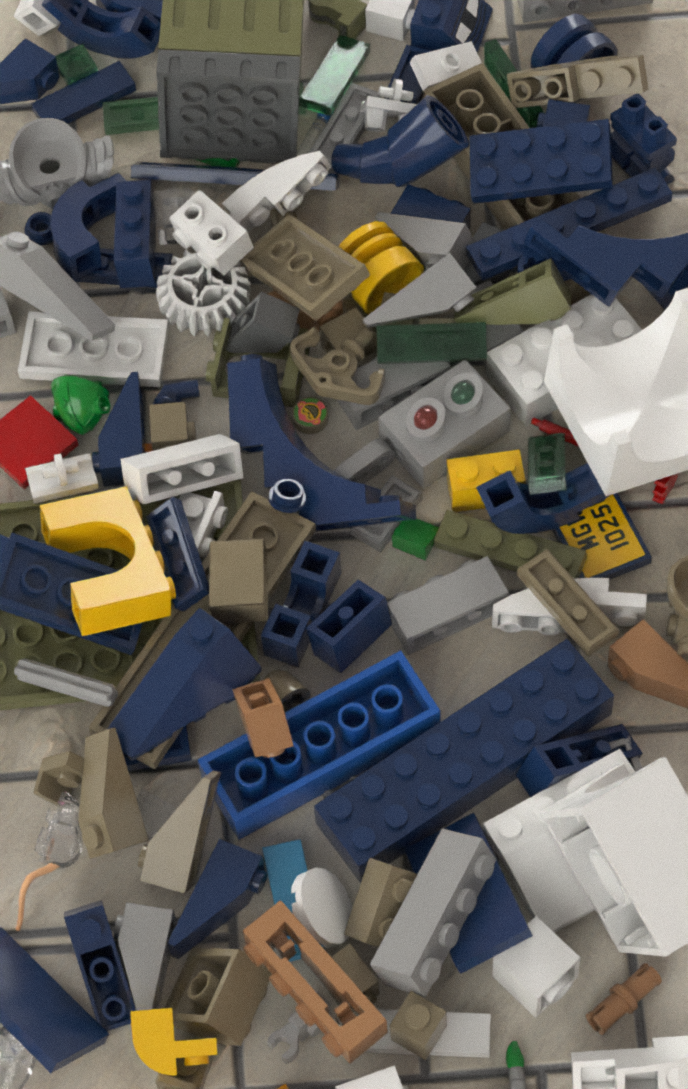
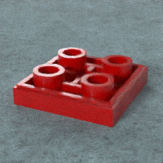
[0,395,79,490]

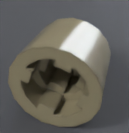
[263,669,311,712]

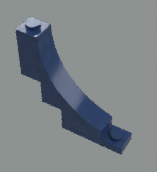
[523,217,688,307]
[227,354,416,532]

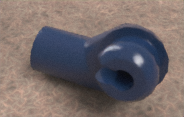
[153,379,200,405]

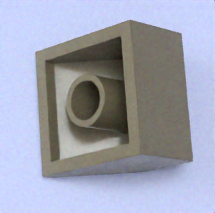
[164,948,272,1046]

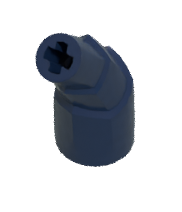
[331,95,469,187]

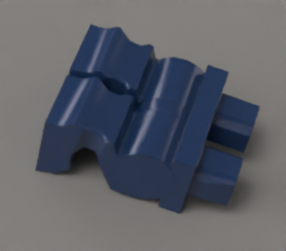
[610,93,677,185]

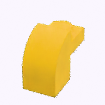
[130,1008,218,1076]

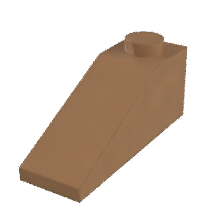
[608,619,688,709]

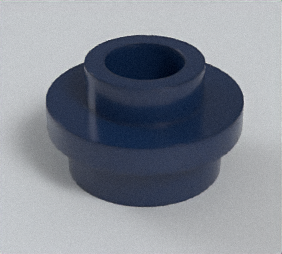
[24,212,53,246]
[268,479,306,513]

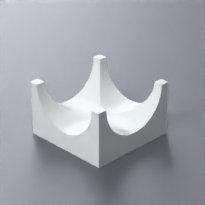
[544,288,688,496]

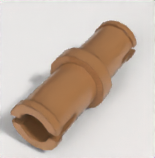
[585,963,662,1035]

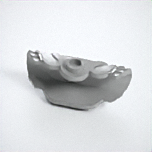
[0,118,114,209]

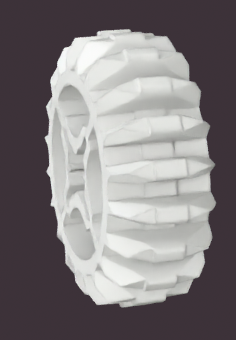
[156,249,251,337]

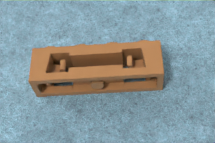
[243,900,388,1064]

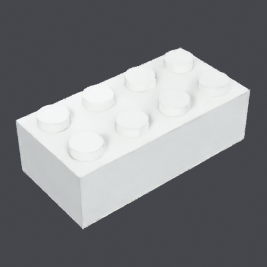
[486,294,642,427]

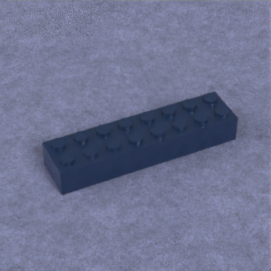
[314,639,614,883]

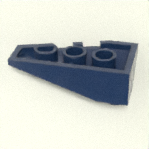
[106,608,262,761]

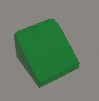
[392,518,439,561]

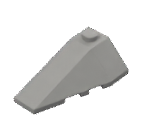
[0,231,116,341]

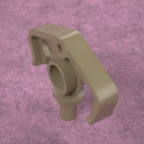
[290,327,385,405]

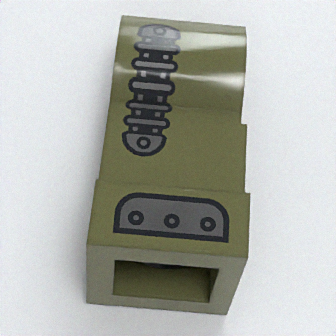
[308,0,368,45]

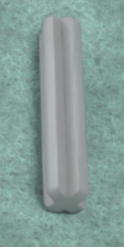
[14,658,118,707]

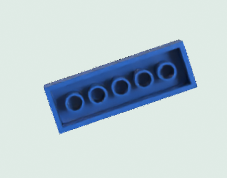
[197,651,441,840]

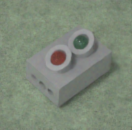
[378,359,511,489]

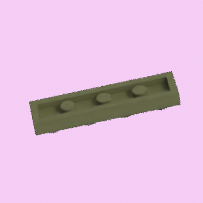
[433,510,587,579]

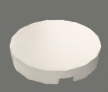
[291,867,352,948]

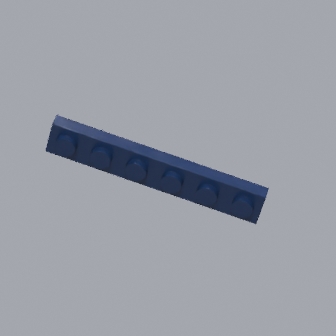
[466,167,673,281]

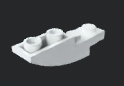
[222,151,332,233]
[492,578,647,635]
[571,1036,688,1089]

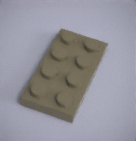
[239,214,370,321]

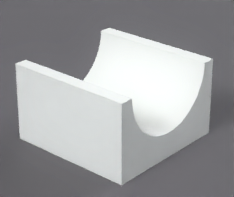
[540,757,688,957]

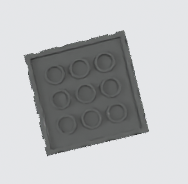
[156,0,304,163]

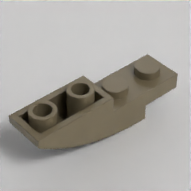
[506,55,649,108]

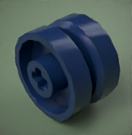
[530,13,618,103]

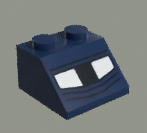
[410,0,493,54]

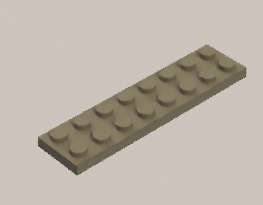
[88,491,316,769]

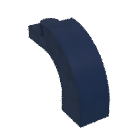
[42,0,161,59]
[50,173,126,281]
[476,463,610,534]

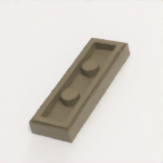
[517,549,619,657]

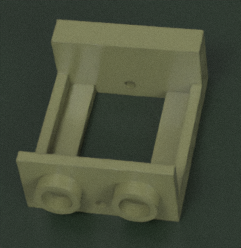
[206,317,310,407]

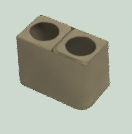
[209,539,268,623]

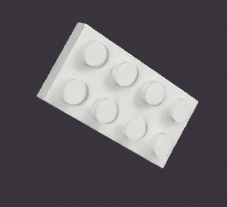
[18,311,169,387]

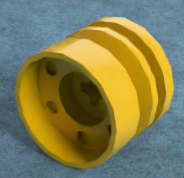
[338,221,424,315]

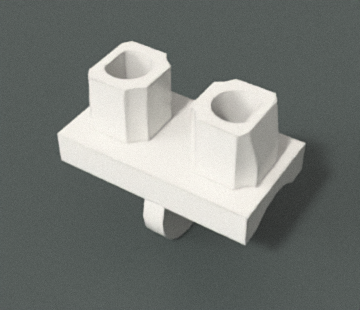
[360,79,417,132]
[25,454,99,504]

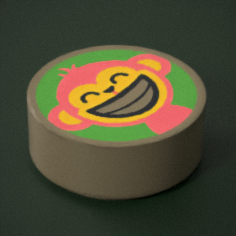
[292,397,329,434]

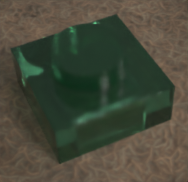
[56,44,98,86]

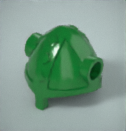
[51,376,110,435]

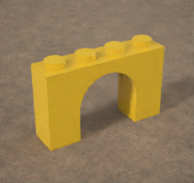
[40,486,176,636]

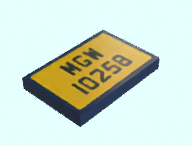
[552,493,652,580]

